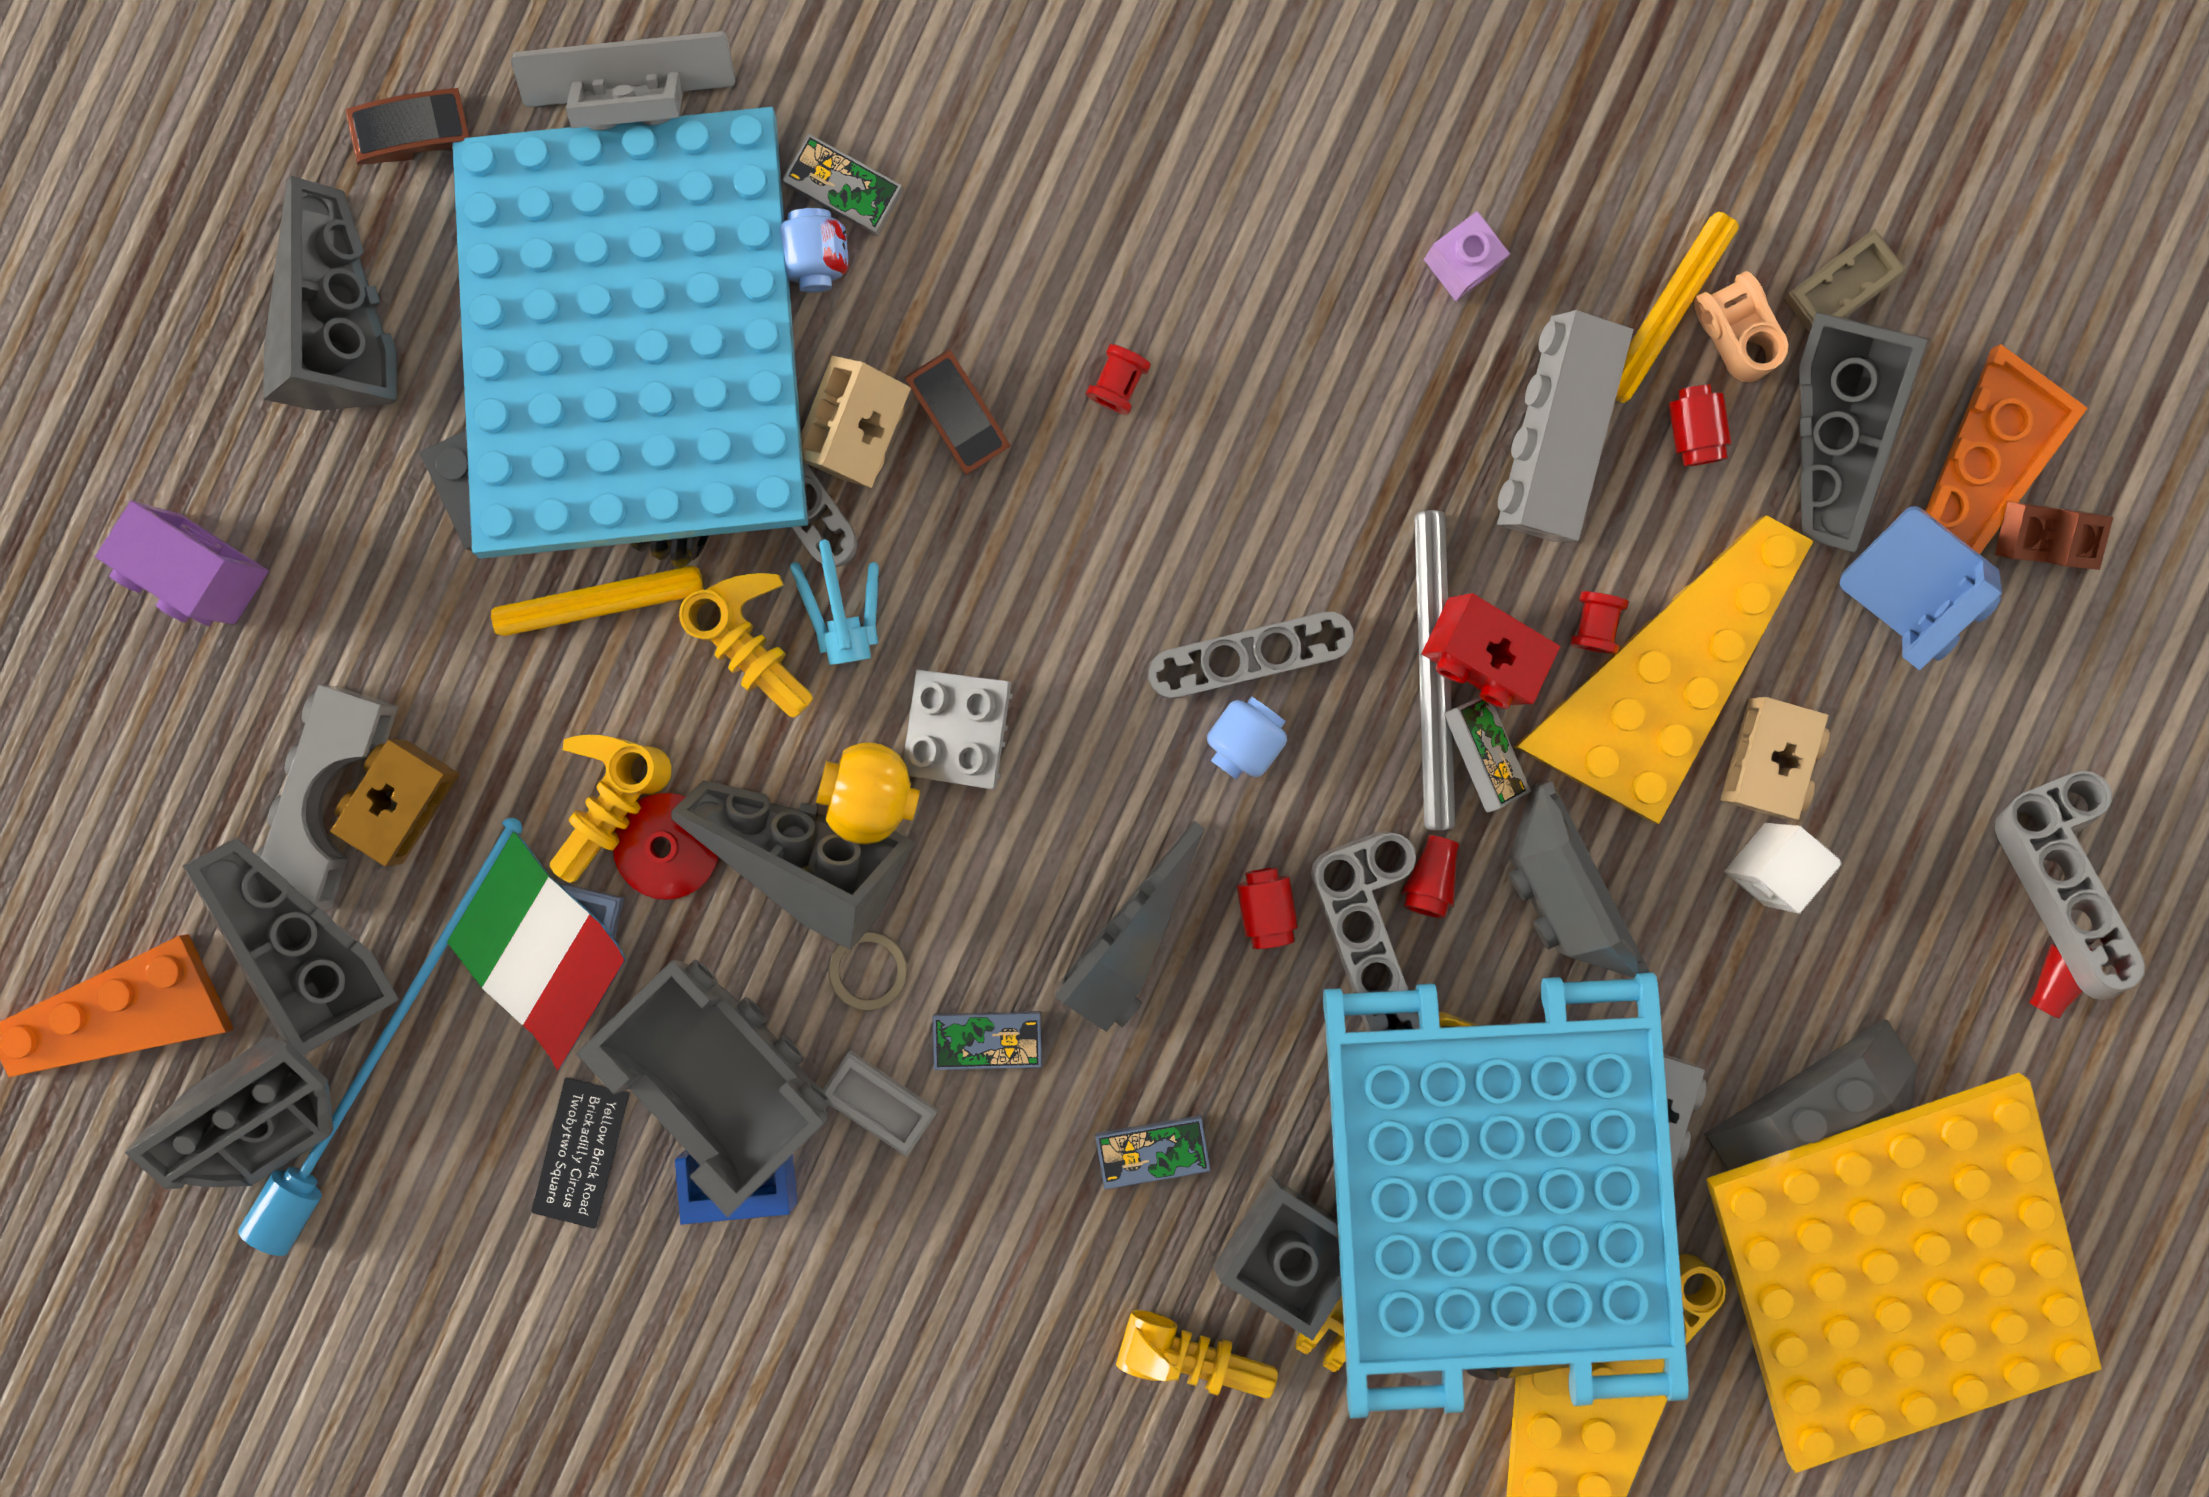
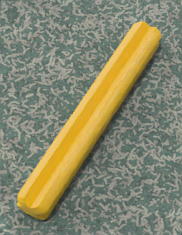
[1615,212,1739,403]
[491,566,704,636]

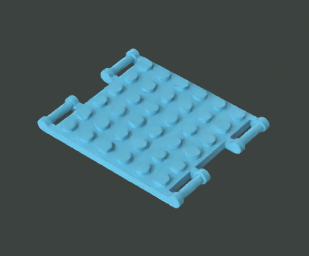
[1323,972,1689,1418]

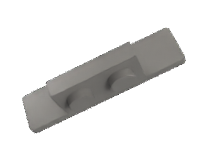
[511,31,736,130]

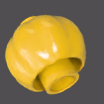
[816,742,920,844]

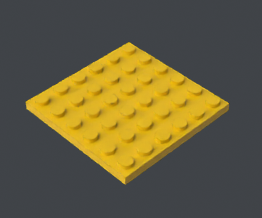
[1706,1072,2102,1473]

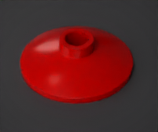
[613,793,719,900]

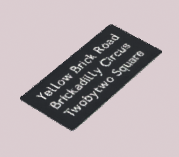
[532,1077,629,1229]

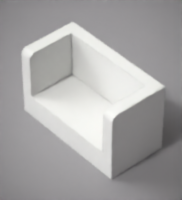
[1724,823,1841,914]

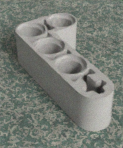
[1995,771,2145,1000]
[1310,831,1419,1031]

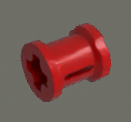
[1085,344,1151,415]
[1570,591,1629,655]

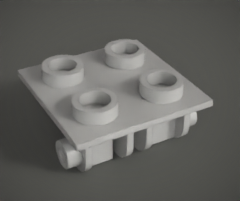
[903,669,1013,790]

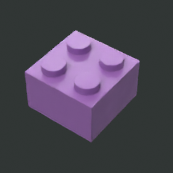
[95,501,269,626]

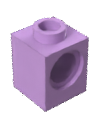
[1424,211,1510,301]

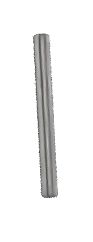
[1415,510,1455,830]

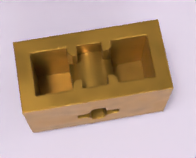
[330,739,460,867]

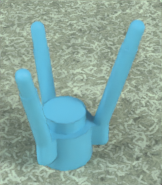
[790,539,879,665]

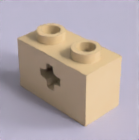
[801,356,911,488]
[1720,697,1830,820]

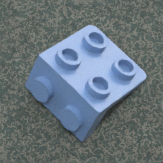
[1840,506,2002,670]

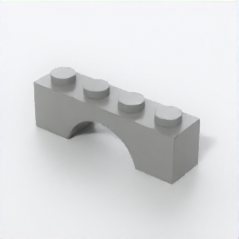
[256,685,399,910]

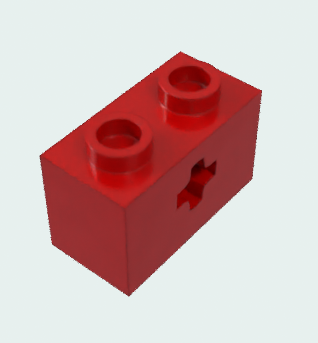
[1421,593,1561,709]

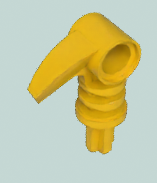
[679,573,813,718]
[549,735,672,883]
[1116,1310,1278,1398]

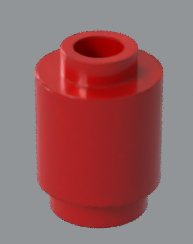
[1669,384,1732,467]
[1236,867,1298,949]

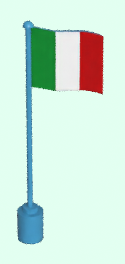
[238,818,626,1256]

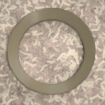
[829,932,907,1010]

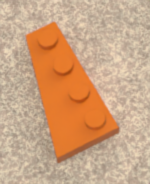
[1925,344,2088,554]
[0,934,235,1077]

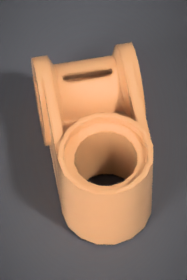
[1694,271,1789,383]

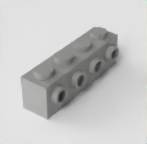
[1497,310,1634,542]

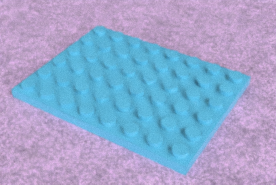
[453,107,808,559]

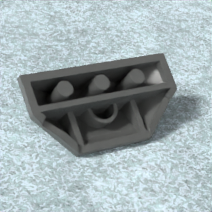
[1508,780,1650,978]
[1705,1019,1917,1171]
[125,1037,333,1189]

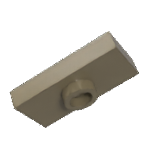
[1783,229,1907,333]

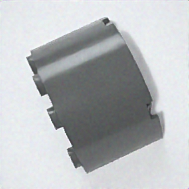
[576,960,831,1218]

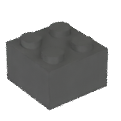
[1213,1176,1342,1341]

